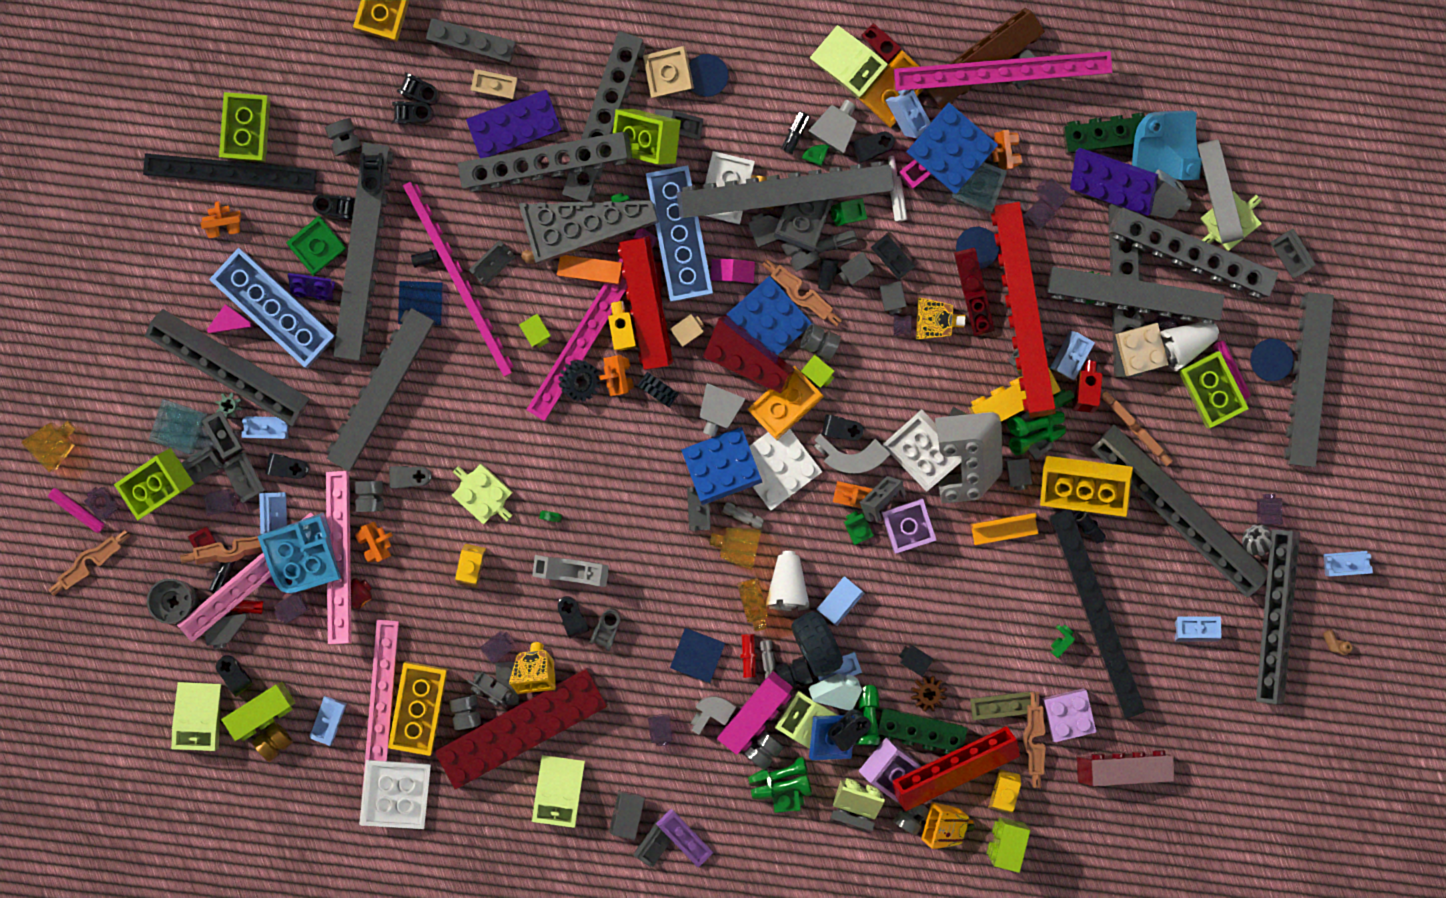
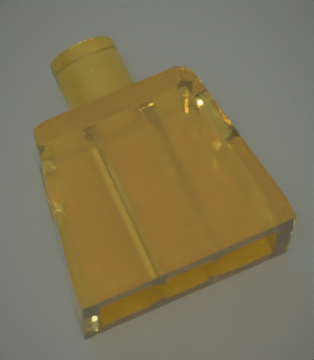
[21,420,76,472]
[709,527,762,570]
[737,577,768,631]

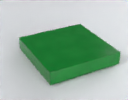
[286,216,347,276]

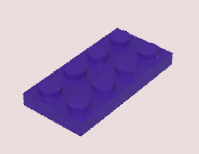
[466,89,562,158]
[1070,148,1159,216]

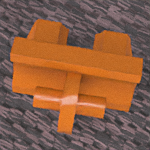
[990,130,1022,171]
[200,201,242,238]
[599,355,634,396]
[833,481,873,509]
[355,521,393,562]

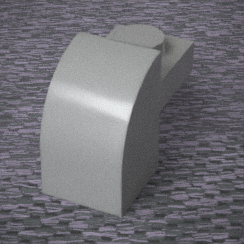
[690,695,736,735]

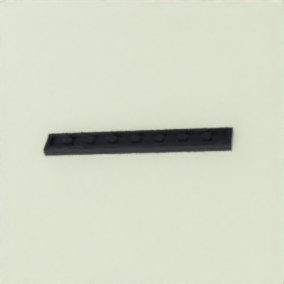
[143,153,317,191]

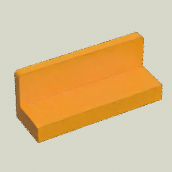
[970,512,1038,545]

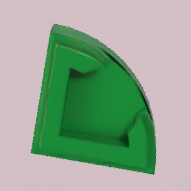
[801,144,829,166]
[539,510,563,523]

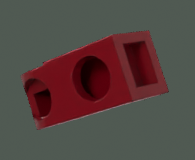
[861,23,901,64]

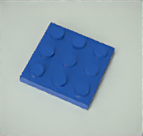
[906,102,998,194]
[726,276,812,355]
[681,427,763,505]

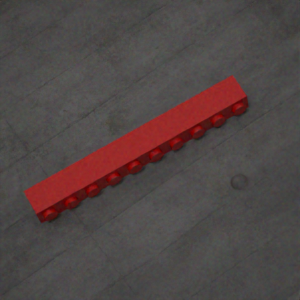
[991,202,1056,418]

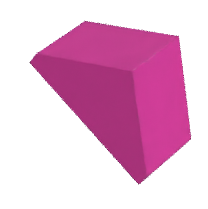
[711,259,755,283]
[207,304,253,334]

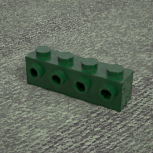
[1062,112,1145,154]
[878,707,968,754]

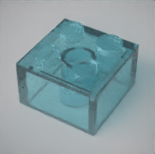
[950,162,1007,213]
[149,399,208,454]

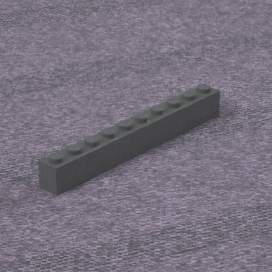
[333,142,394,361]
[676,161,894,219]
[1091,425,1268,598]

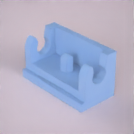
[885,90,931,138]
[1050,331,1095,380]
[242,416,288,439]
[259,492,287,534]
[1324,551,1373,576]
[817,576,865,626]
[1175,617,1221,642]
[309,696,347,746]

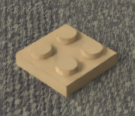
[643,46,694,98]
[1115,323,1168,376]

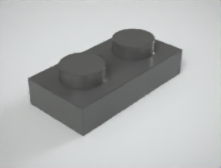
[495,661,520,706]
[829,808,875,833]

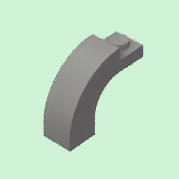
[814,434,891,473]
[532,555,609,587]

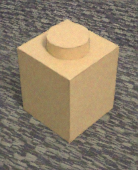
[670,314,704,347]

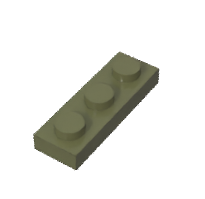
[970,691,1035,720]

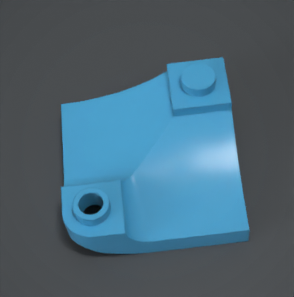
[1132,110,1202,180]
[257,513,341,593]

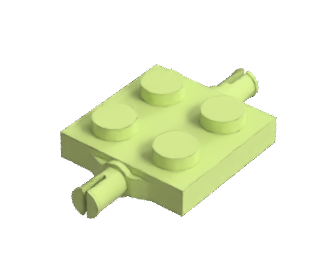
[1200,191,1262,251]
[452,463,513,524]

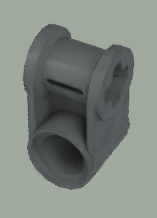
[389,466,432,488]
[589,608,621,651]

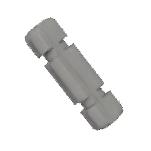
[723,502,764,529]
[760,640,777,679]

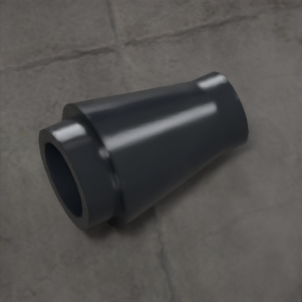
[818,258,839,291]

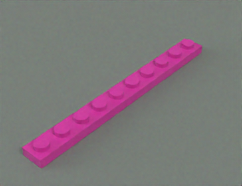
[894,51,1112,91]
[403,182,514,377]
[526,228,658,421]

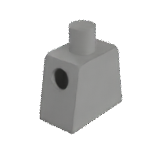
[808,99,857,155]
[1150,169,1191,219]
[700,383,745,437]

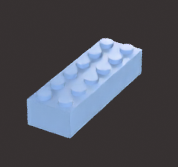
[646,165,713,302]
[209,248,336,368]

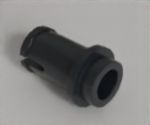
[411,248,440,268]

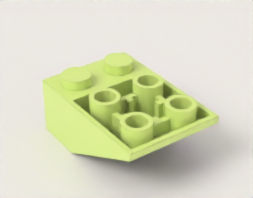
[810,25,888,100]
[171,682,221,751]
[775,690,838,749]
[532,755,585,828]
[833,778,885,819]

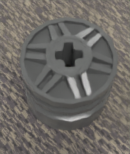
[147,578,199,625]

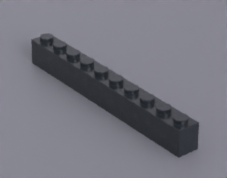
[1048,509,1146,719]

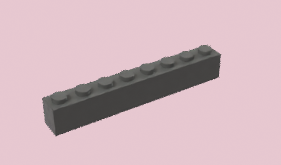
[1047,267,1225,324]
[1284,292,1334,467]
[326,308,436,471]
[145,309,310,426]

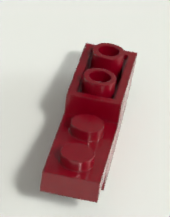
[954,247,995,336]

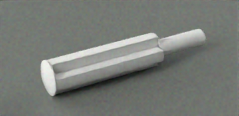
[888,156,907,222]

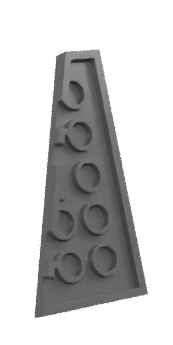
[519,201,659,264]

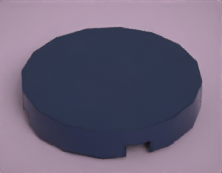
[689,54,728,98]
[955,226,999,269]
[1250,339,1294,381]

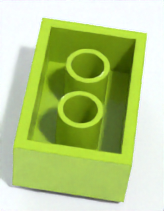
[219,92,271,163]
[613,109,681,165]
[1178,351,1249,428]
[114,447,194,521]
[221,681,296,742]
[986,816,1030,873]

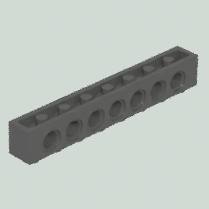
[562,30,646,202]
[458,132,633,192]
[1108,204,1145,377]
[1108,207,1278,300]
[1256,529,1300,704]

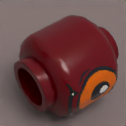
[351,578,373,610]

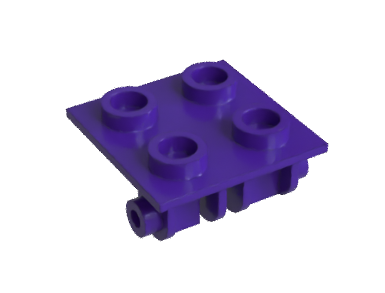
[288,273,335,301]

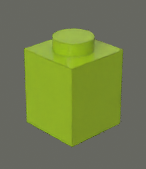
[519,314,552,349]
[800,355,835,388]

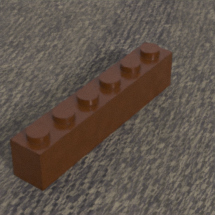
[925,8,1045,109]

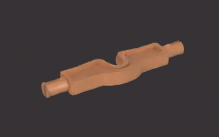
[761,258,842,327]
[1100,390,1173,466]
[49,530,131,596]
[180,536,263,565]
[1023,691,1046,788]

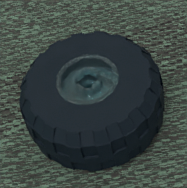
[791,611,843,677]

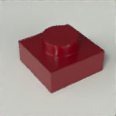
[188,526,217,548]

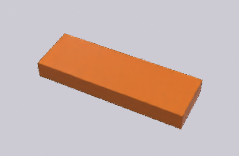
[557,255,624,285]

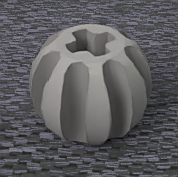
[1242,524,1272,556]

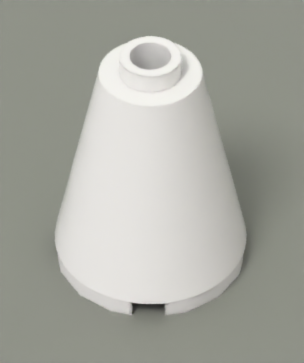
[1160,322,1219,371]
[766,551,809,611]

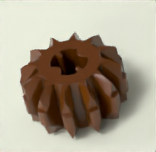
[911,675,947,712]

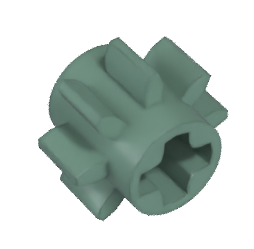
[215,393,243,419]

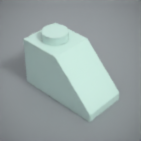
[809,674,862,711]

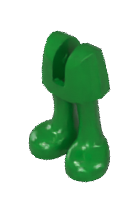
[1007,411,1066,455]
[854,685,880,746]
[748,757,812,800]

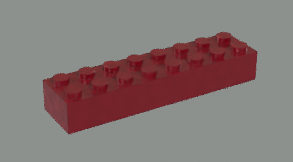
[434,667,608,790]

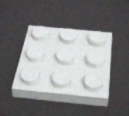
[882,409,961,492]
[749,429,822,510]
[359,760,431,829]

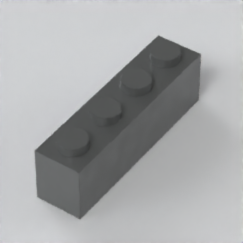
[426,18,517,65]

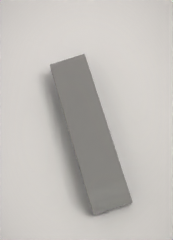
[1197,139,1244,244]

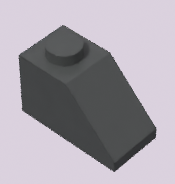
[655,109,704,140]
[748,213,780,248]
[839,252,874,286]
[202,410,245,460]
[205,613,249,649]

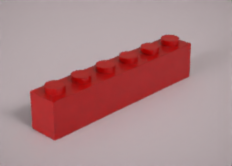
[618,236,674,370]
[892,726,1020,811]

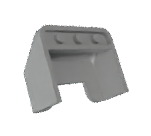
[935,412,1002,504]

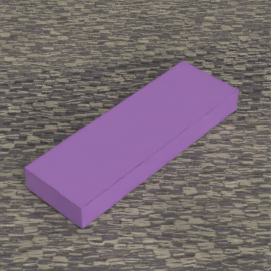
[656,809,713,868]

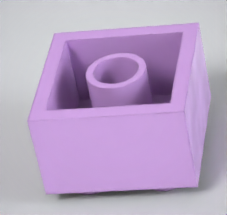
[881,499,936,554]
[1042,688,1096,742]
[859,738,922,802]

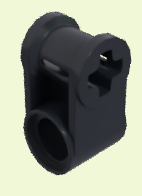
[396,72,440,106]
[392,101,434,125]
[852,131,894,163]
[360,153,384,195]
[312,195,355,220]
[821,414,864,441]
[265,453,309,479]
[558,596,589,639]
[216,655,254,697]
[827,709,871,751]

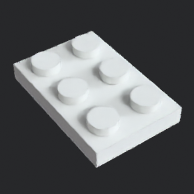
[704,151,755,225]

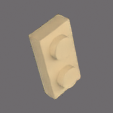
[471,69,518,100]

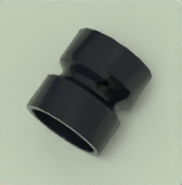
[775,656,813,690]

